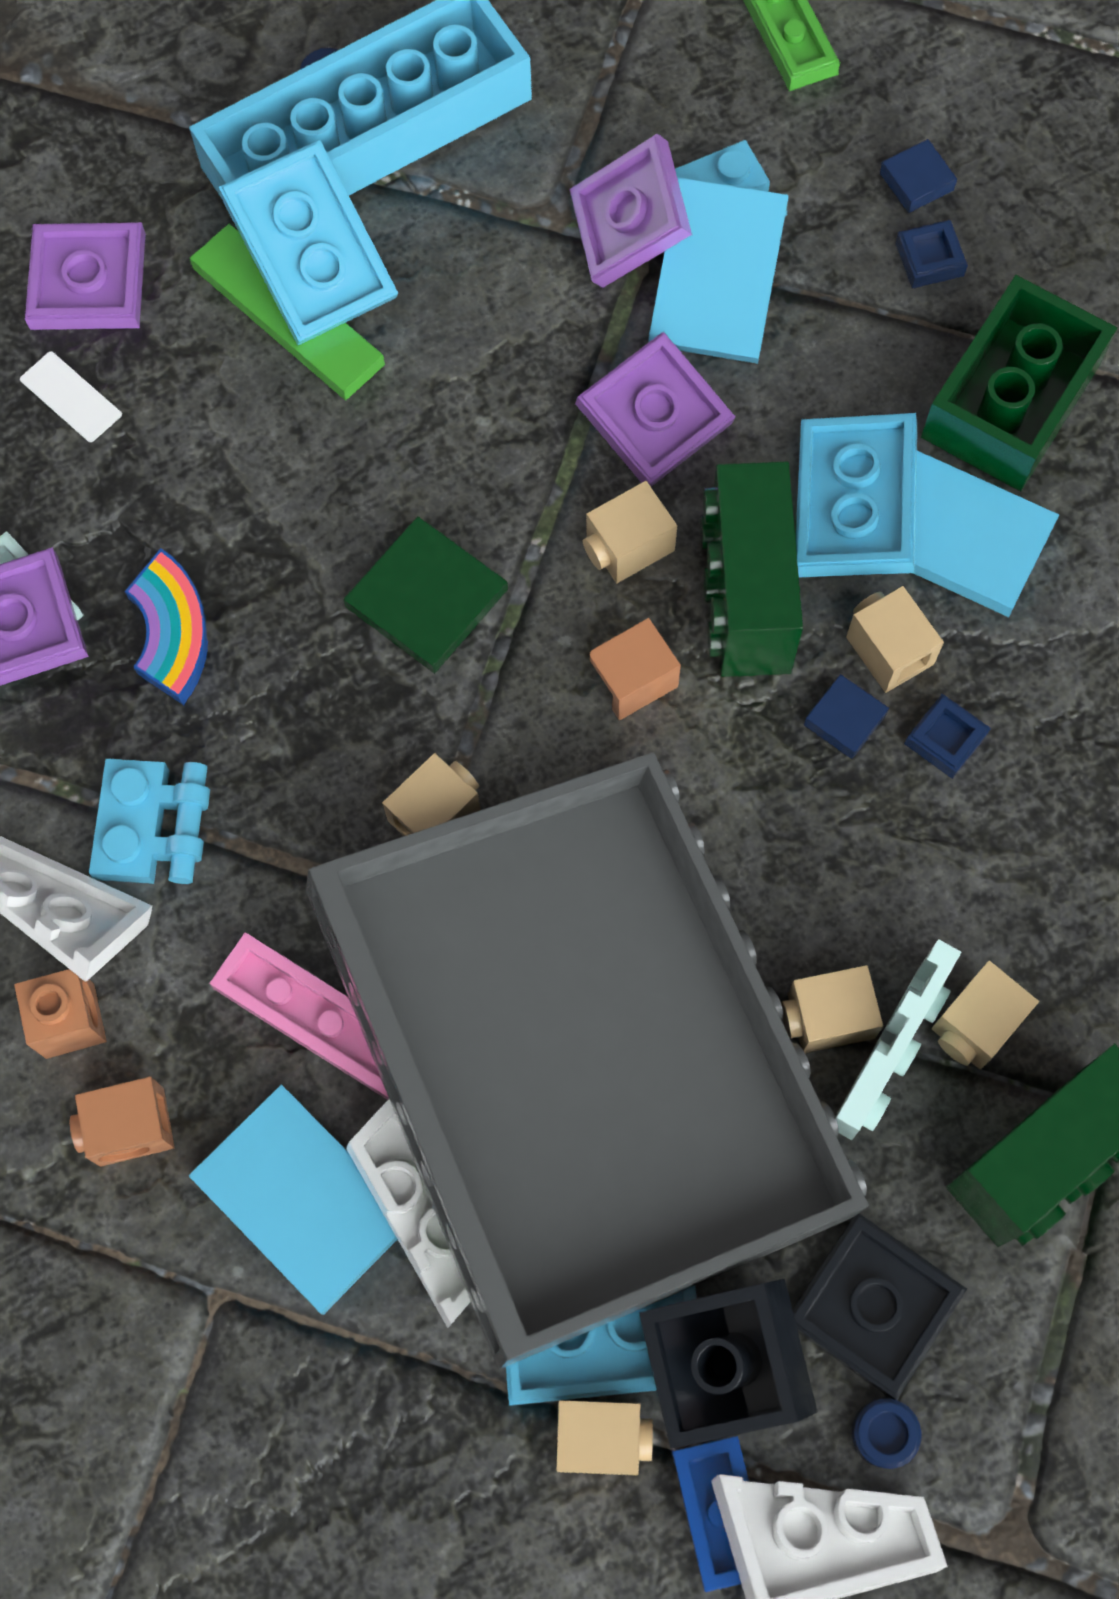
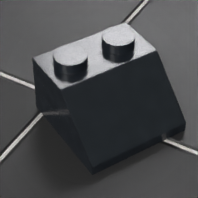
[639,1278,818,1449]

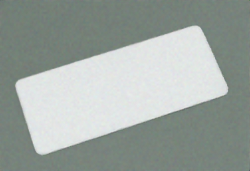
[20,352,122,442]

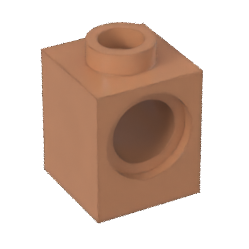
[14,969,107,1059]
[70,1077,175,1167]

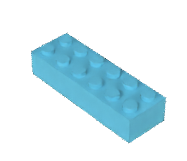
[189,0,532,196]

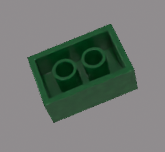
[921,275,1118,492]
[700,461,803,677]
[946,1043,1119,1247]

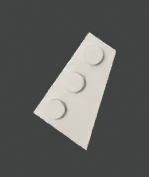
[0,836,152,982]
[346,1099,471,1328]
[711,1475,948,1599]

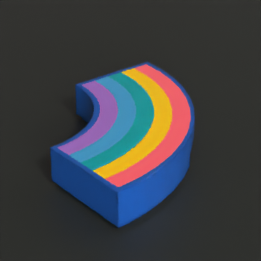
[125,548,208,705]

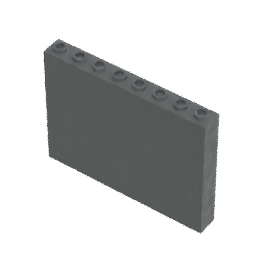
[306,752,869,1370]

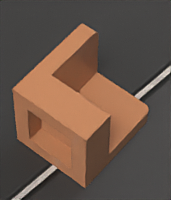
[590,618,681,720]

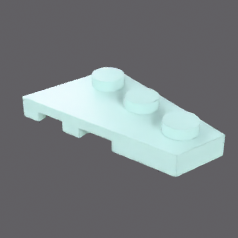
[835,939,961,1140]

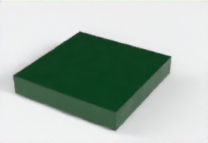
[343,516,508,674]

